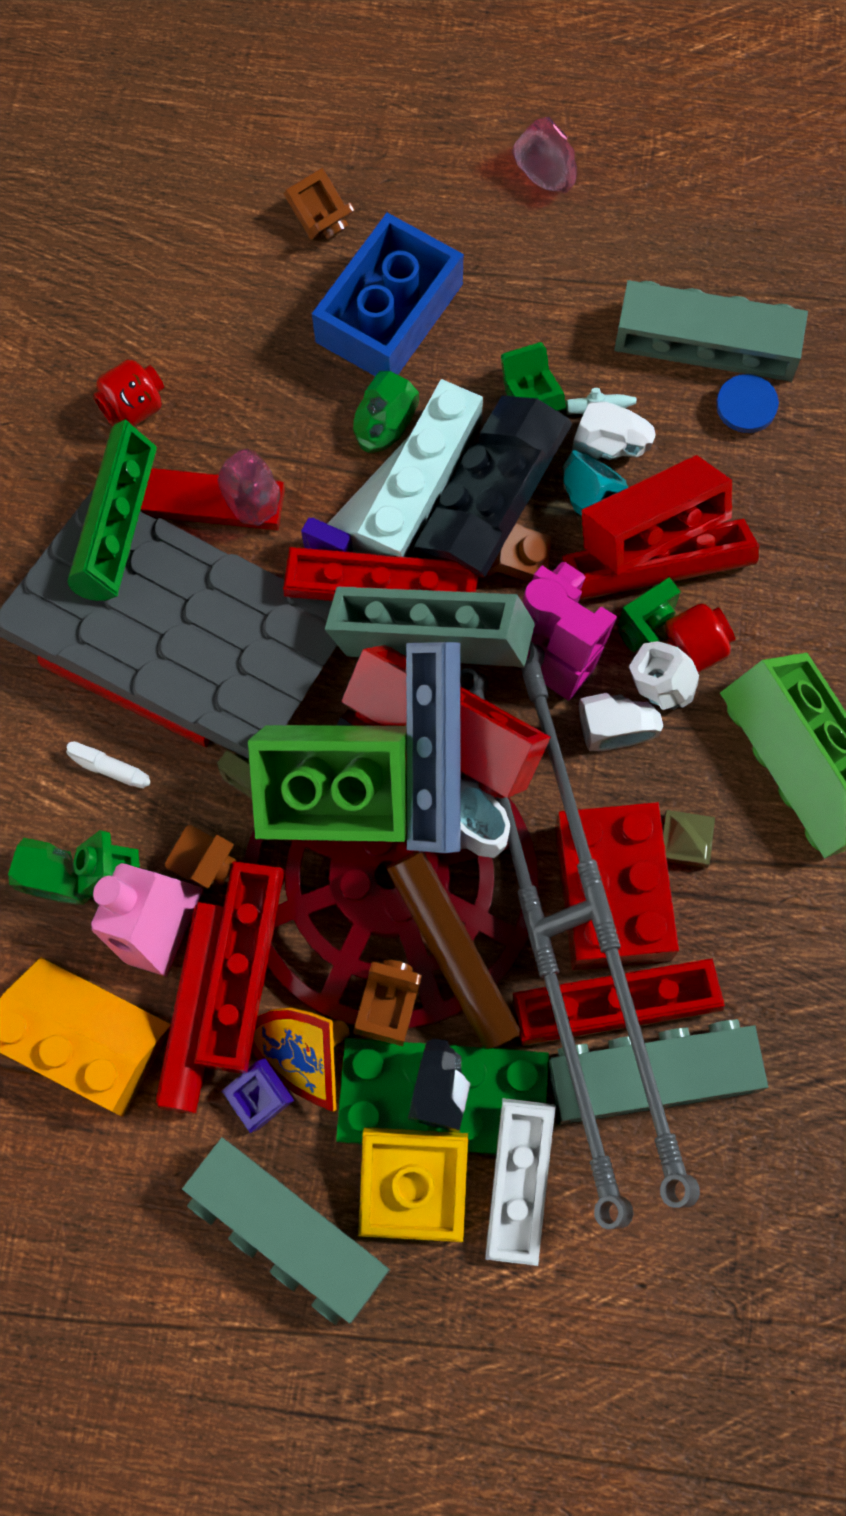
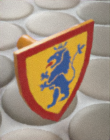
[252,1008,350,1112]

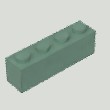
[614,280,808,382]
[324,587,535,667]
[548,1019,769,1125]
[182,1137,391,1325]

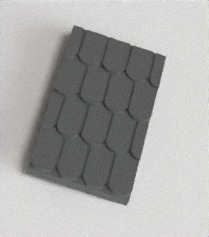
[0,490,337,759]

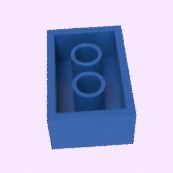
[312,212,464,376]

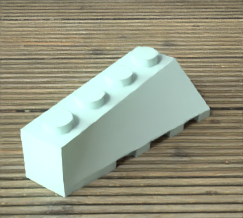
[327,379,483,558]

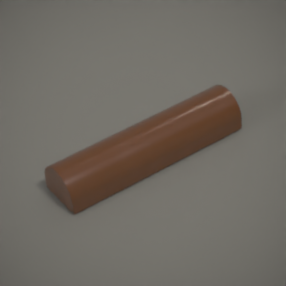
[386,851,521,1049]

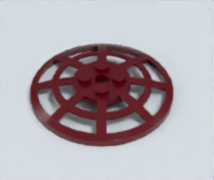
[244,779,539,1030]

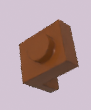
[283,167,355,240]
[478,524,551,582]
[164,825,236,891]
[353,960,422,1047]

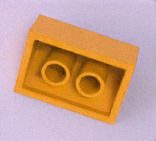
[0,957,171,1117]

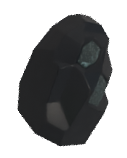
[408,1039,470,1132]

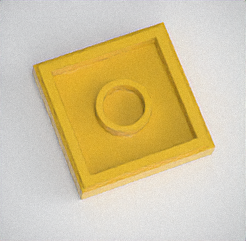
[358,1127,468,1242]

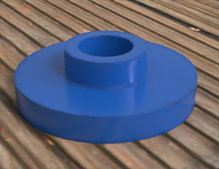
[716,374,779,433]

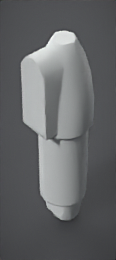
[66,741,150,789]

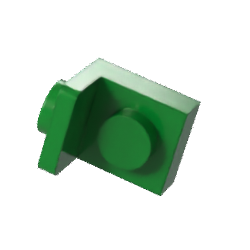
[618,577,681,652]

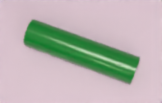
[67,419,157,601]

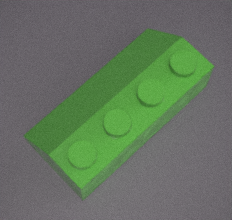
[720,653,846,859]

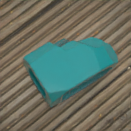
[562,450,628,516]

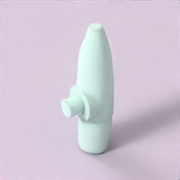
[566,388,636,415]

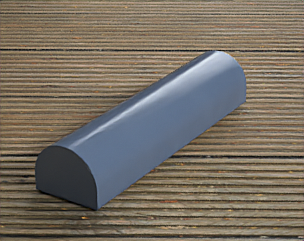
[406,642,461,853]

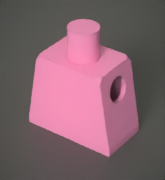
[91,863,204,977]

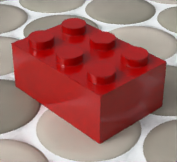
[555,802,679,971]

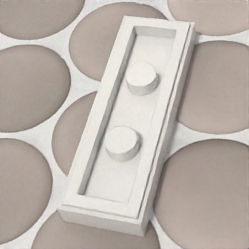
[485,1098,555,1266]

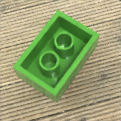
[248,725,407,842]

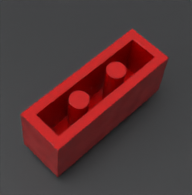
[581,455,732,575]

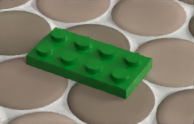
[336,1038,549,1155]

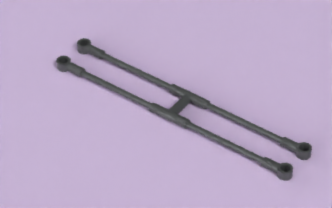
[460,641,700,1229]

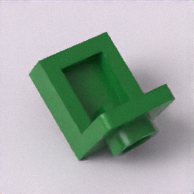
[501,342,566,411]
[73,830,140,896]

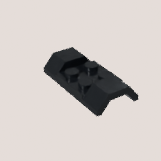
[412,396,572,577]

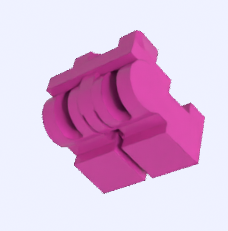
[522,562,617,701]

